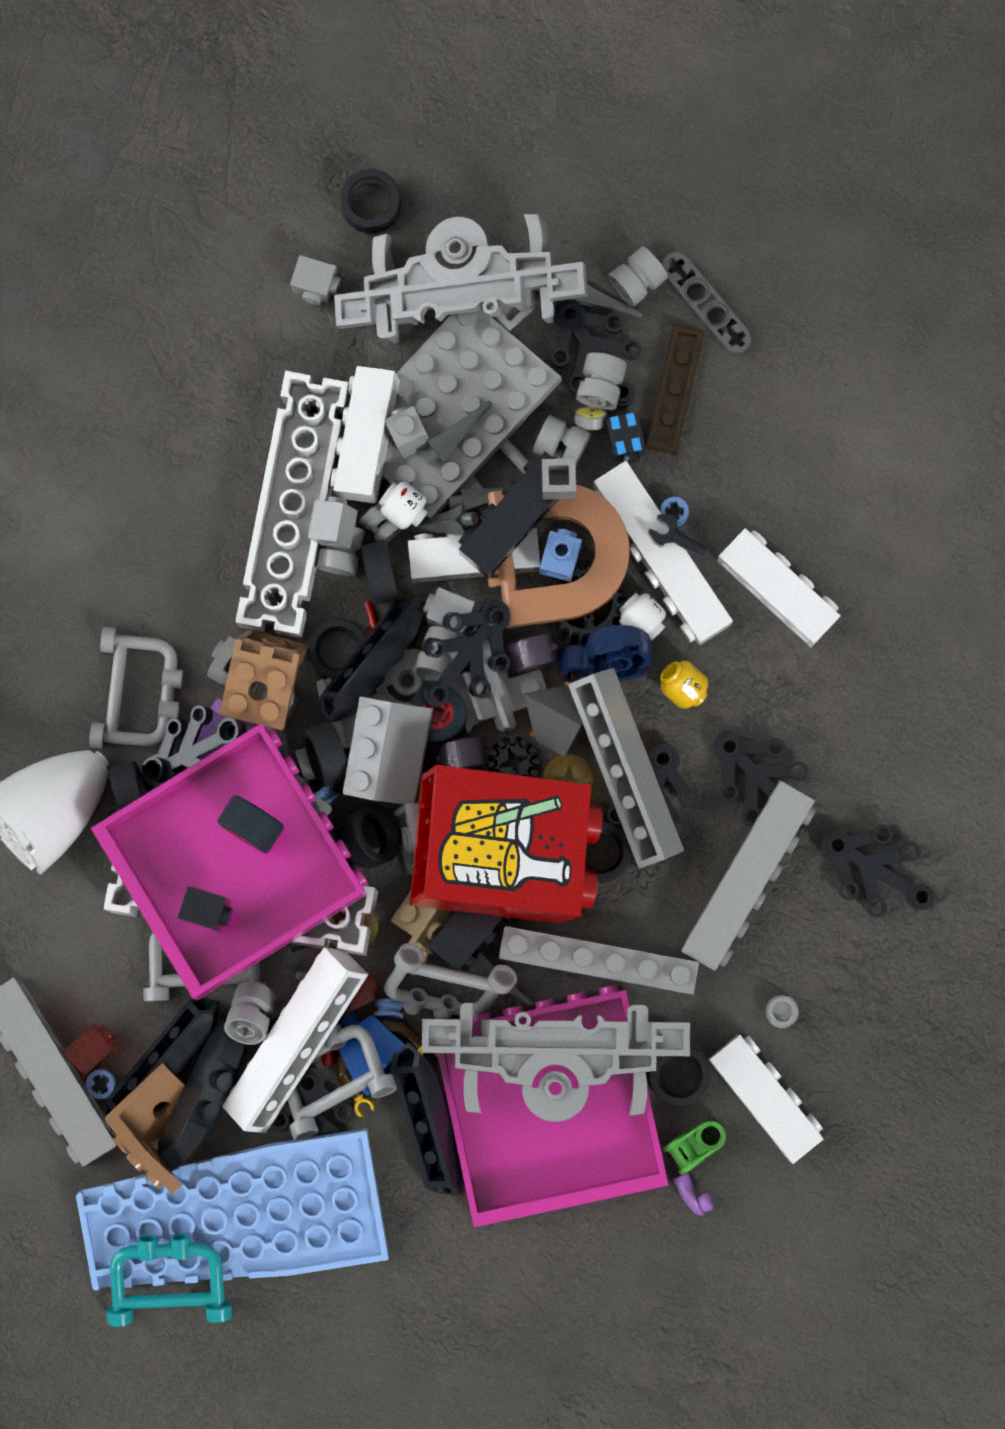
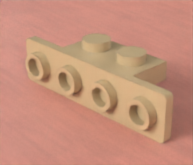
[391,891,456,975]

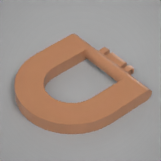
[488,485,630,628]

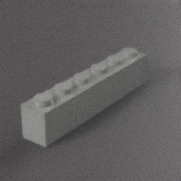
[568,668,684,869]
[681,780,817,971]
[499,926,699,995]
[0,977,117,1167]

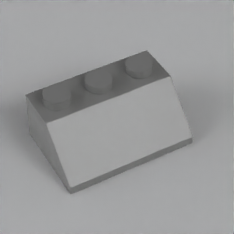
[343,696,433,804]

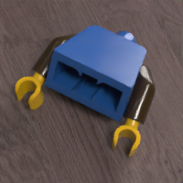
[336,1012,438,1117]

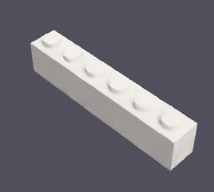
[593,461,733,646]
[222,947,368,1133]

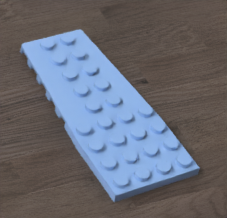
[76,1128,389,1290]

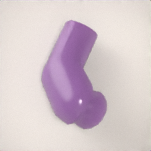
[673,1172,714,1216]

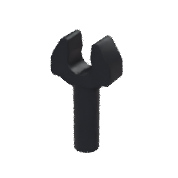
[648,514,708,559]

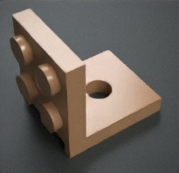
[219,629,309,730]
[104,1063,185,1194]

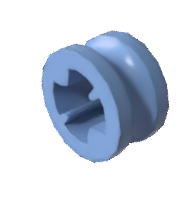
[660,497,689,527]
[315,785,342,805]
[374,999,403,1021]
[86,1069,117,1099]

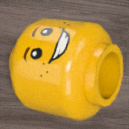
[660,661,708,709]

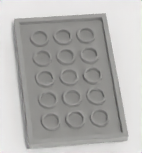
[341,308,562,519]

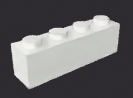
[330,366,400,504]
[408,528,540,584]
[717,528,841,648]
[708,1034,824,1164]

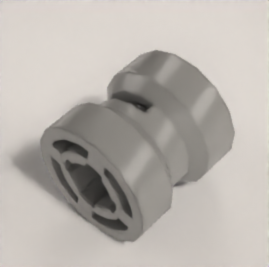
[359,503,402,542]

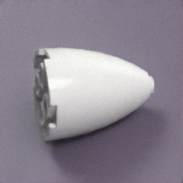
[0,750,110,875]

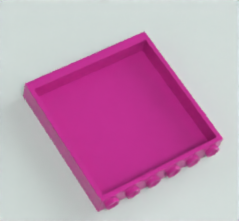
[91,723,368,1000]
[437,985,669,1227]

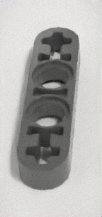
[662,252,751,356]

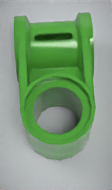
[662,1119,726,1176]

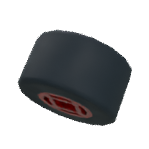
[410,687,467,745]
[217,795,284,853]

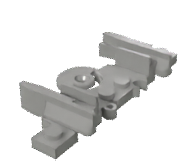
[334,214,588,343]
[295,628,547,782]
[422,1003,690,1122]

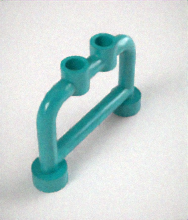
[106,1233,232,1327]

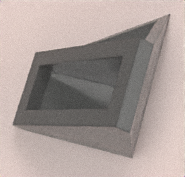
[524,685,583,757]

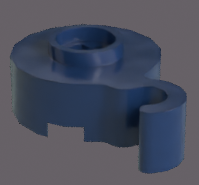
[559,625,652,682]

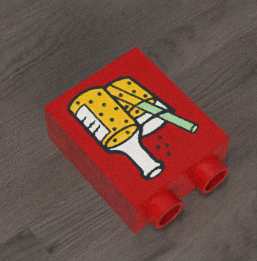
[409,765,603,924]

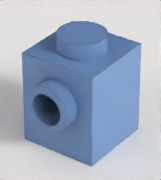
[539,529,582,582]

